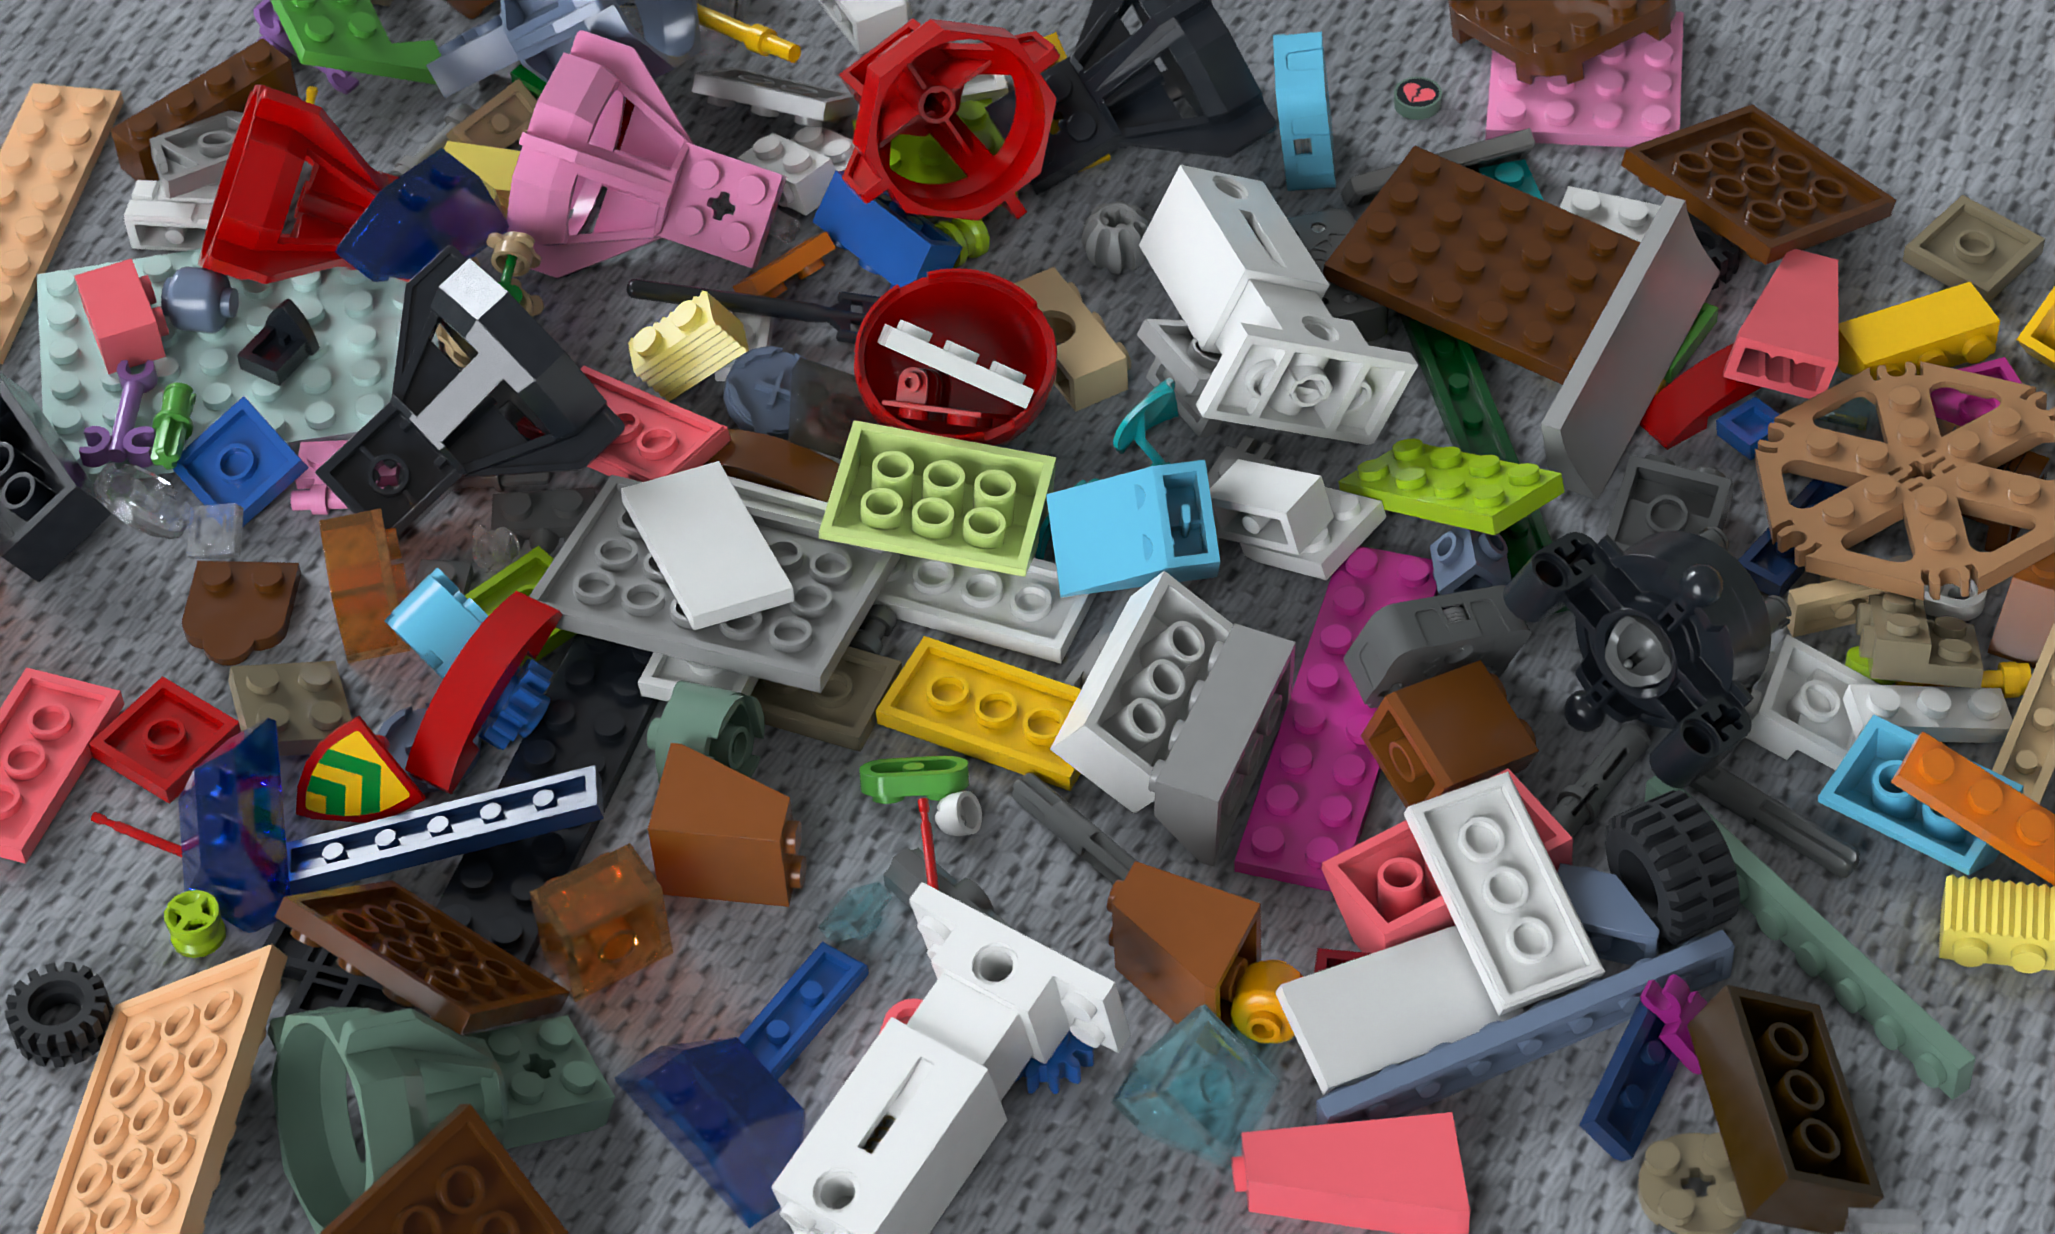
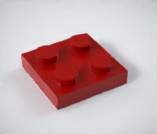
[88,676,242,804]

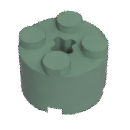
[647,680,765,784]

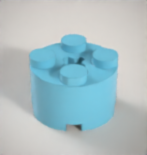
[384,568,488,679]

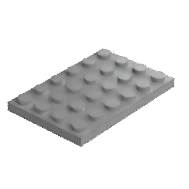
[529,475,900,693]

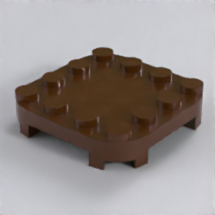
[1448,0,1676,85]

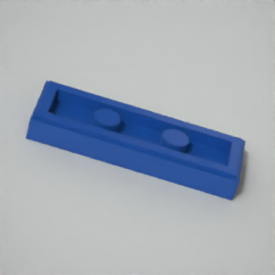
[721,941,869,1091]

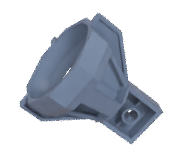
[426,0,702,98]

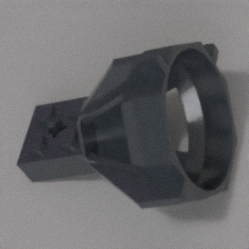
[985,0,1277,195]
[315,245,625,550]

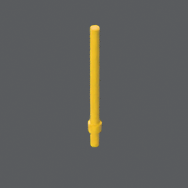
[697,3,801,63]

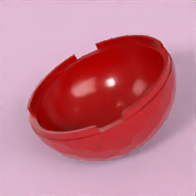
[854,268,1057,447]

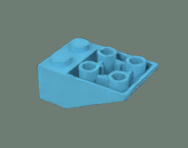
[1046,459,1221,597]

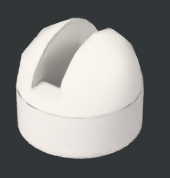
[935,791,982,837]

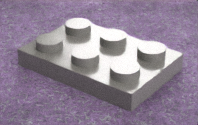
[692,67,858,127]

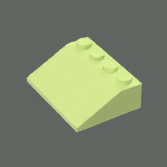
[819,420,1056,577]

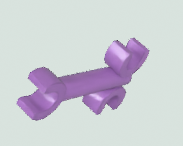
[253,0,359,95]
[79,360,158,468]

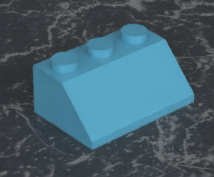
[1818,714,2024,875]

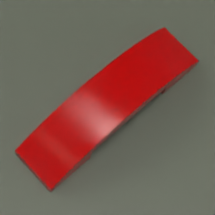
[1639,343,1762,450]
[405,591,563,795]

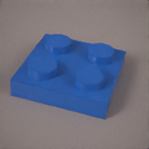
[173,396,309,535]

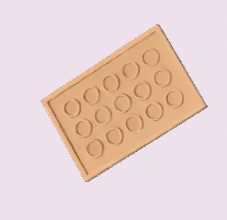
[36,944,288,1234]

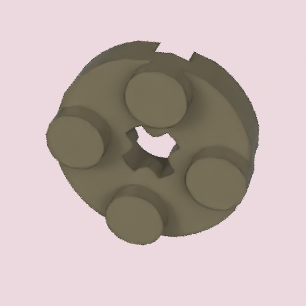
[1638,1132,1747,1234]

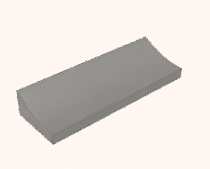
[1541,195,1720,500]

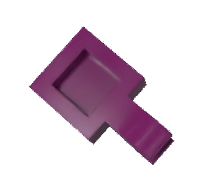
[1640,974,1708,1075]

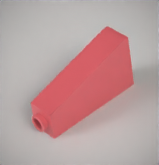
[1723,249,1839,399]
[1231,1112,1470,1234]

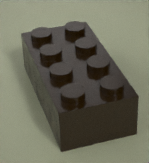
[1687,984,1884,1234]

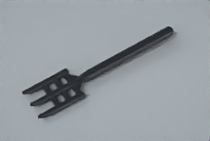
[626,279,880,344]

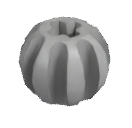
[1081,200,1150,275]

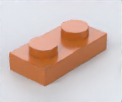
[732,231,836,298]

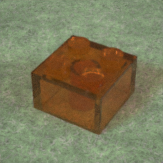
[319,509,410,663]
[530,843,673,1002]

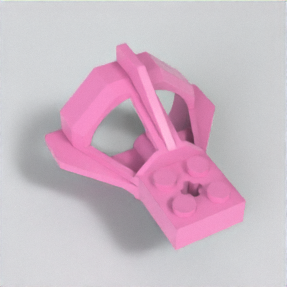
[505,30,787,278]

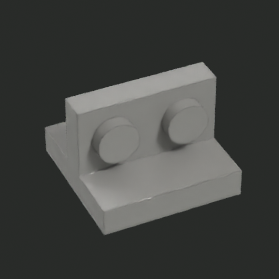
[1137,319,1223,438]

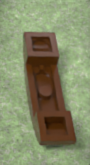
[704,429,840,503]

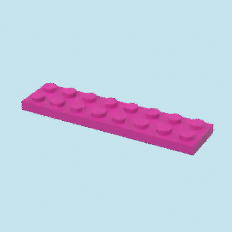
[1234,546,1438,892]

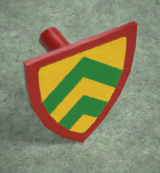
[296,715,426,823]

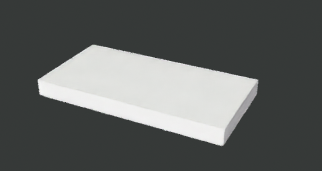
[621,461,794,630]
[1404,772,1605,1016]
[1275,925,1525,1095]

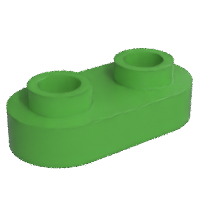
[859,756,969,804]

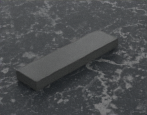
[1341,128,1536,208]

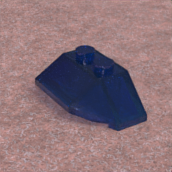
[335,148,509,282]
[178,718,290,933]
[614,1037,806,1228]

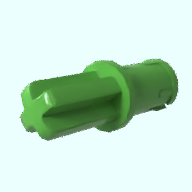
[151,382,196,470]

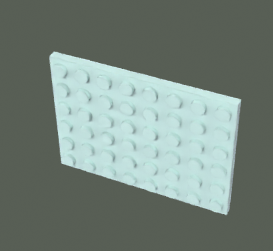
[37,248,440,485]

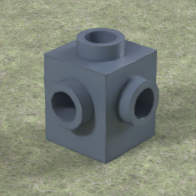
[1430,526,1511,595]

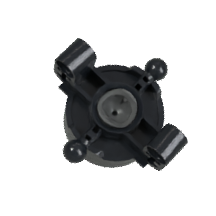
[1503,526,1792,789]

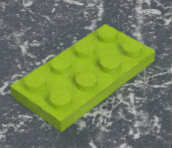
[1338,438,1565,535]

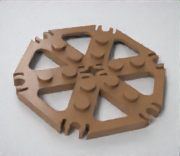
[1755,361,2055,601]

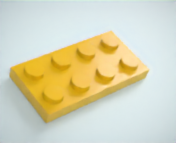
[876,636,1081,791]

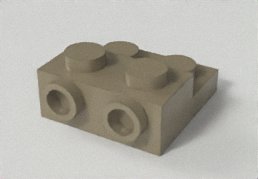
[1855,592,1984,689]

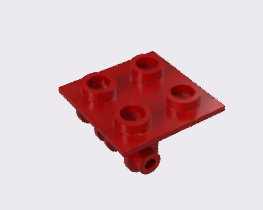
[882,367,1010,428]

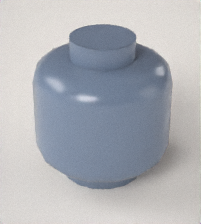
[161,266,239,333]

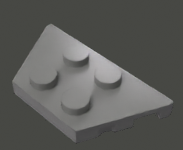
[150,111,243,199]

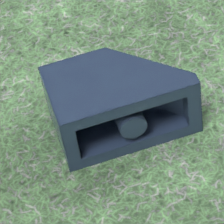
[1557,863,1660,965]

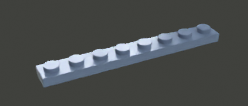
[1316,929,1735,1125]

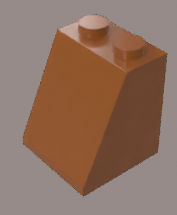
[1360,660,1539,809]
[648,743,806,907]
[1107,861,1261,1054]

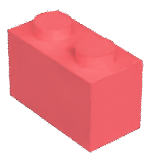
[74,258,169,374]

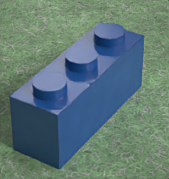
[812,171,963,289]

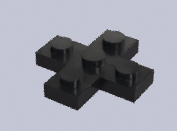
[262,885,415,1016]

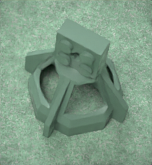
[267,1007,615,1234]

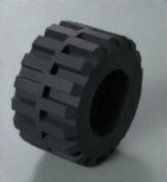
[1605,790,1740,947]

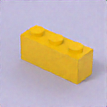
[1837,282,2000,381]

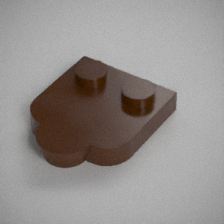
[182,561,302,666]

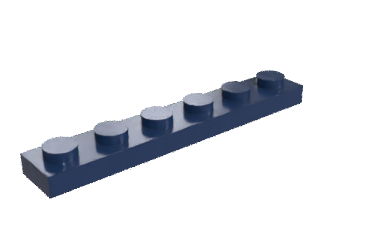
[280,765,604,896]

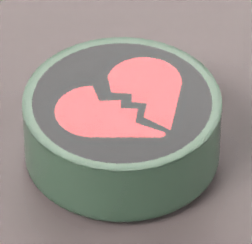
[1394,77,1442,120]

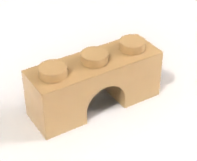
[1014,267,1131,412]

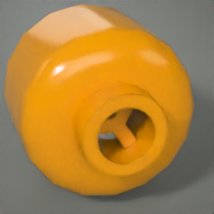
[1230,959,1303,1044]

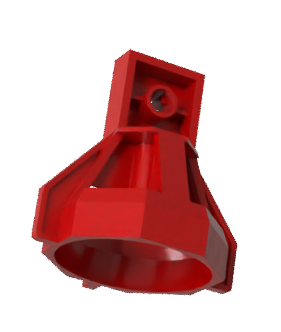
[838,18,1060,221]
[197,85,478,284]

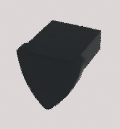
[237,299,320,386]

